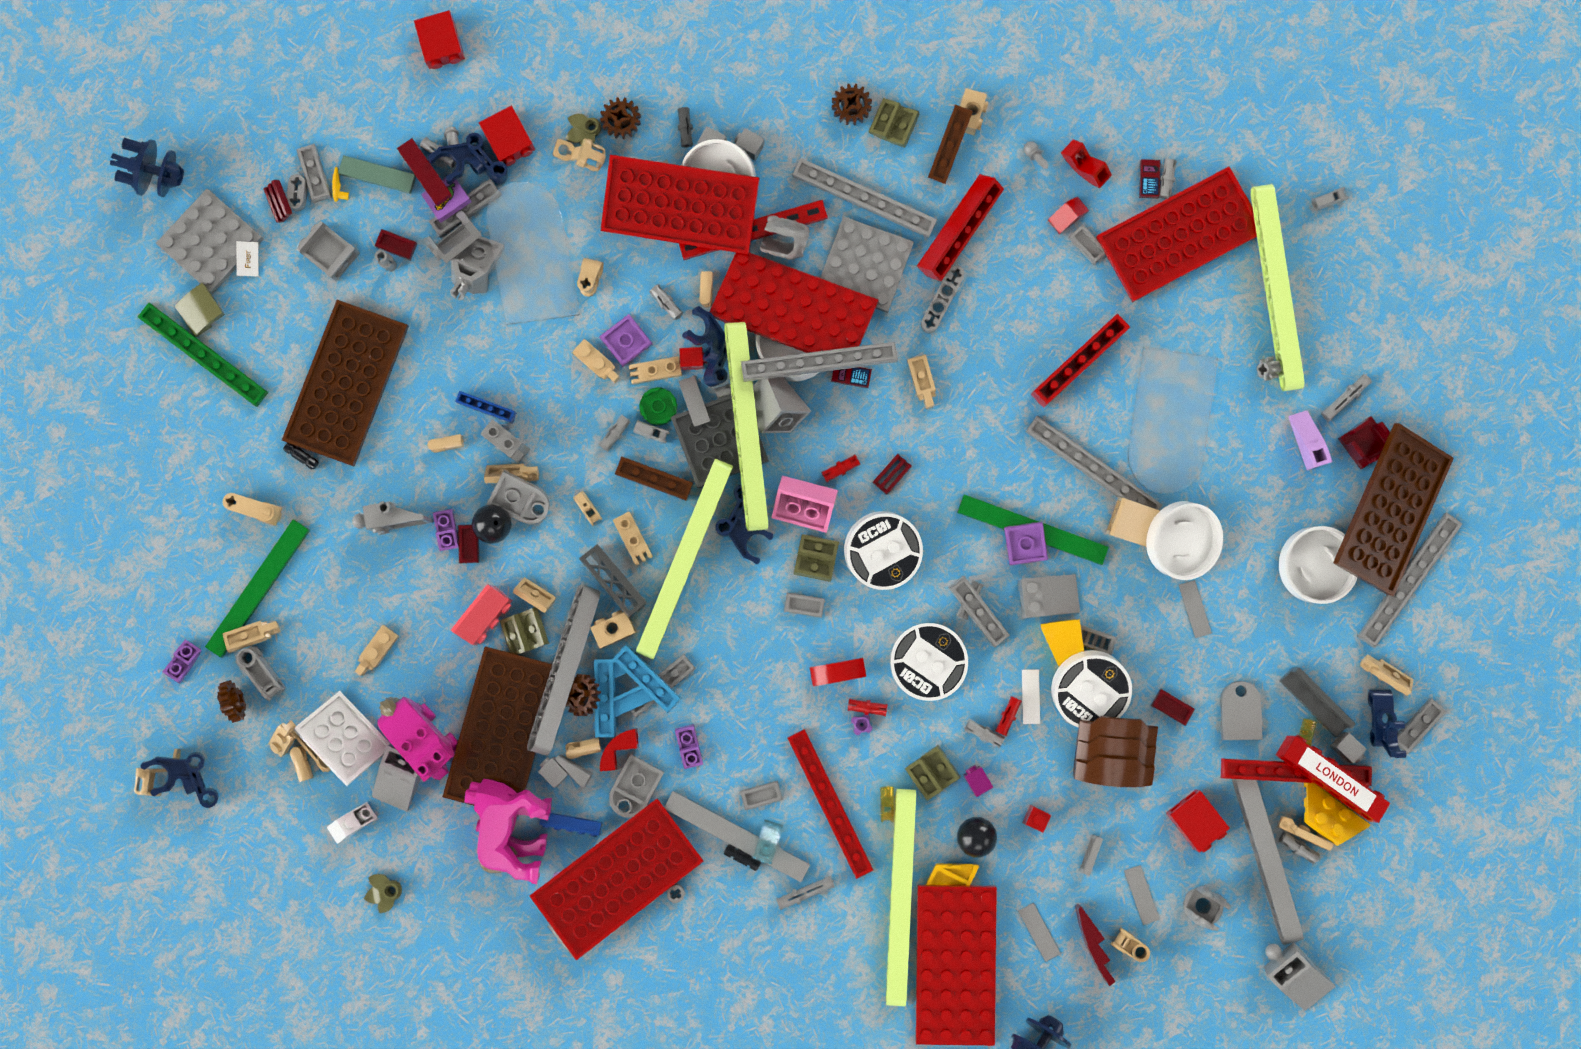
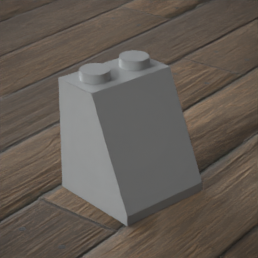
[753,377,811,433]

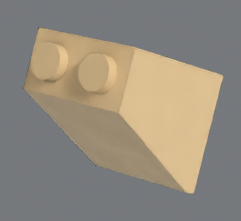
[1106,497,1160,547]

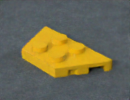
[1304,783,1371,846]
[925,863,979,886]

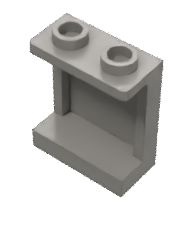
[426,210,482,263]
[297,221,360,281]
[481,419,530,464]

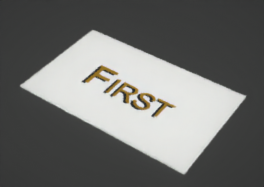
[236,241,259,277]

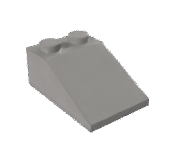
[1018,574,1080,619]

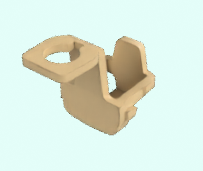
[552,138,606,172]
[134,749,181,796]

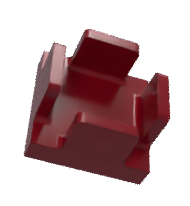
[1338,416,1390,469]

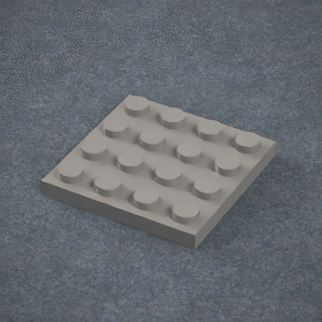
[156,189,264,294]
[820,216,914,313]

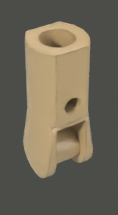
[699,271,714,308]
[427,434,464,453]
[573,491,602,526]
[565,737,601,759]
[290,746,314,782]

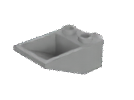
[352,503,433,535]
[372,744,421,812]
[1264,942,1336,1011]

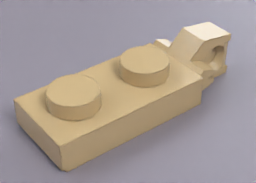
[572,339,620,383]
[907,354,936,409]
[484,464,539,483]
[223,621,281,653]
[355,625,399,676]
[1360,654,1414,696]
[268,720,297,757]
[1277,816,1334,851]

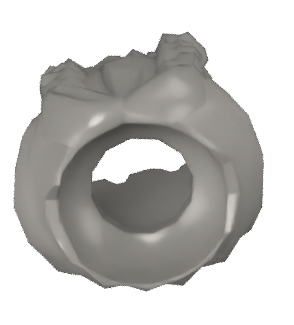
[760,216,810,260]
[1183,885,1230,931]

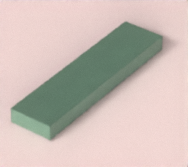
[338,155,416,194]

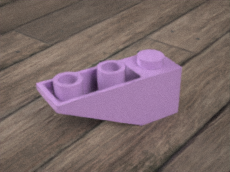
[1288,411,1332,470]

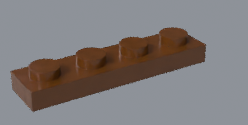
[928,104,973,184]
[615,456,693,501]

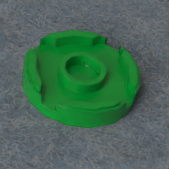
[639,387,678,426]

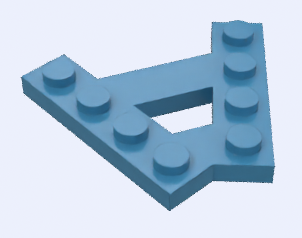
[594,645,682,738]

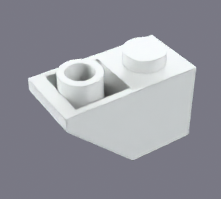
[327,802,377,844]

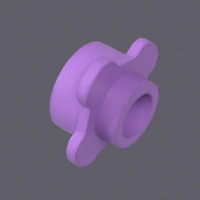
[851,714,872,735]

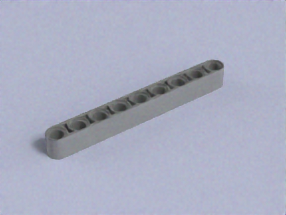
[527,584,600,756]
[1232,779,1304,945]

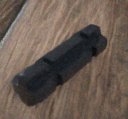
[283,443,319,469]
[724,844,761,871]

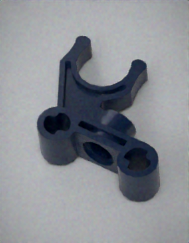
[428,133,508,185]
[682,306,728,387]
[715,485,774,565]
[1368,689,1407,758]
[140,752,219,808]

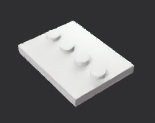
[294,691,390,786]

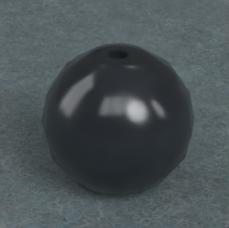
[472,504,512,544]
[957,817,997,858]

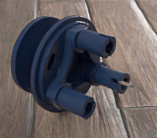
[110,137,184,197]
[1011,1015,1071,1049]

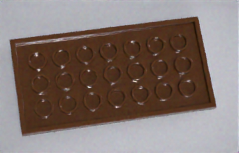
[282,300,409,467]
[1333,423,1454,597]
[442,646,553,817]

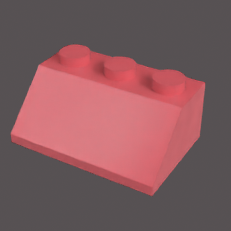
[451,584,513,645]

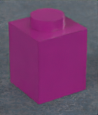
[963,765,994,797]

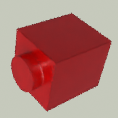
[679,347,708,370]
[1022,805,1051,833]

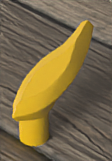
[332,167,349,202]

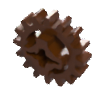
[831,84,872,126]
[600,97,641,139]
[565,674,601,716]
[217,680,246,723]

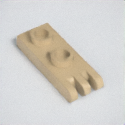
[629,356,682,384]
[613,511,653,566]

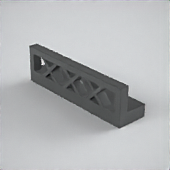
[579,544,647,618]
[1279,667,1356,737]

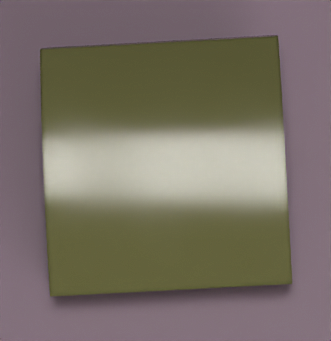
[869,98,920,148]
[175,283,225,337]
[794,534,839,582]
[500,607,549,655]
[905,745,961,801]

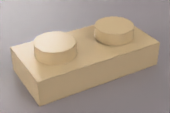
[513,577,556,613]

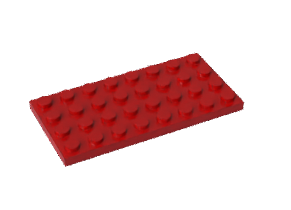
[600,154,760,254]
[1096,166,1257,303]
[709,252,879,369]
[530,798,704,961]
[915,885,997,1046]

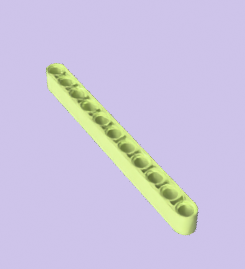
[1251,184,1305,391]
[724,322,768,531]
[635,458,733,660]
[886,789,916,1006]

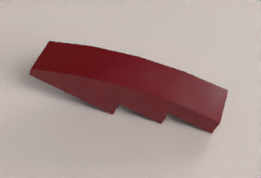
[397,138,453,206]
[1075,904,1116,986]

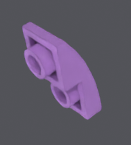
[433,508,459,551]
[162,639,202,684]
[675,724,703,769]

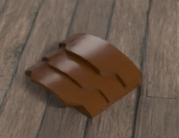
[1073,716,1158,787]

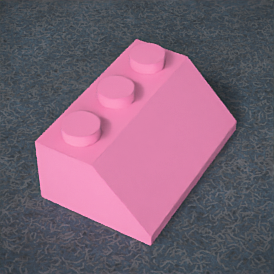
[771,475,838,533]

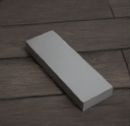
[296,144,332,203]
[1397,698,1447,754]

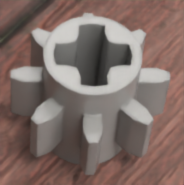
[1257,357,1282,381]

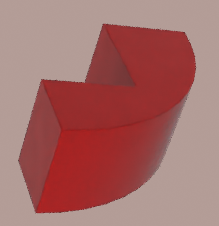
[1061,139,1112,188]
[810,658,867,687]
[600,728,639,772]

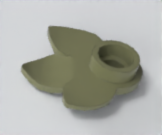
[566,114,601,145]
[364,874,402,913]

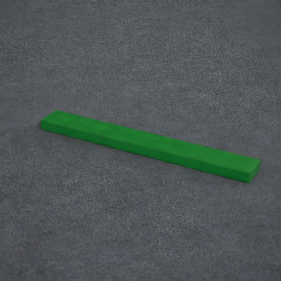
[138,303,269,407]
[957,495,1109,565]
[205,519,310,658]

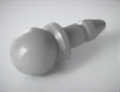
[1024,141,1048,169]

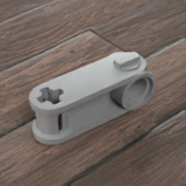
[235,645,286,701]

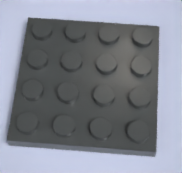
[671,394,769,488]

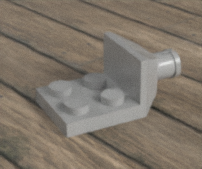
[450,236,504,300]

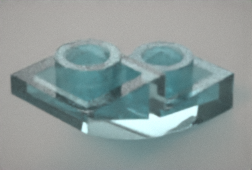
[753,819,783,864]

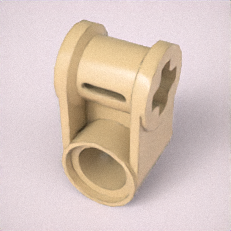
[577,258,604,297]
[1110,927,1150,962]

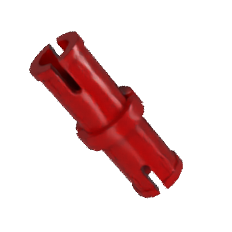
[821,454,860,482]
[995,696,1022,737]
[847,698,888,717]

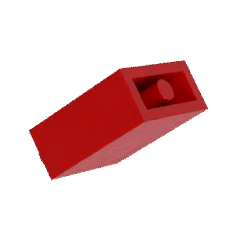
[413,10,465,69]
[478,105,536,166]
[1166,789,1230,853]

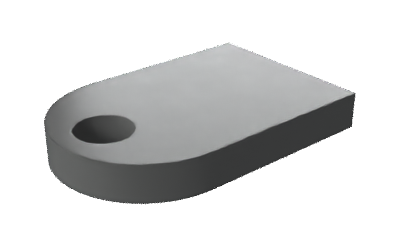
[487,470,550,524]
[1220,681,1263,740]
[609,754,665,818]

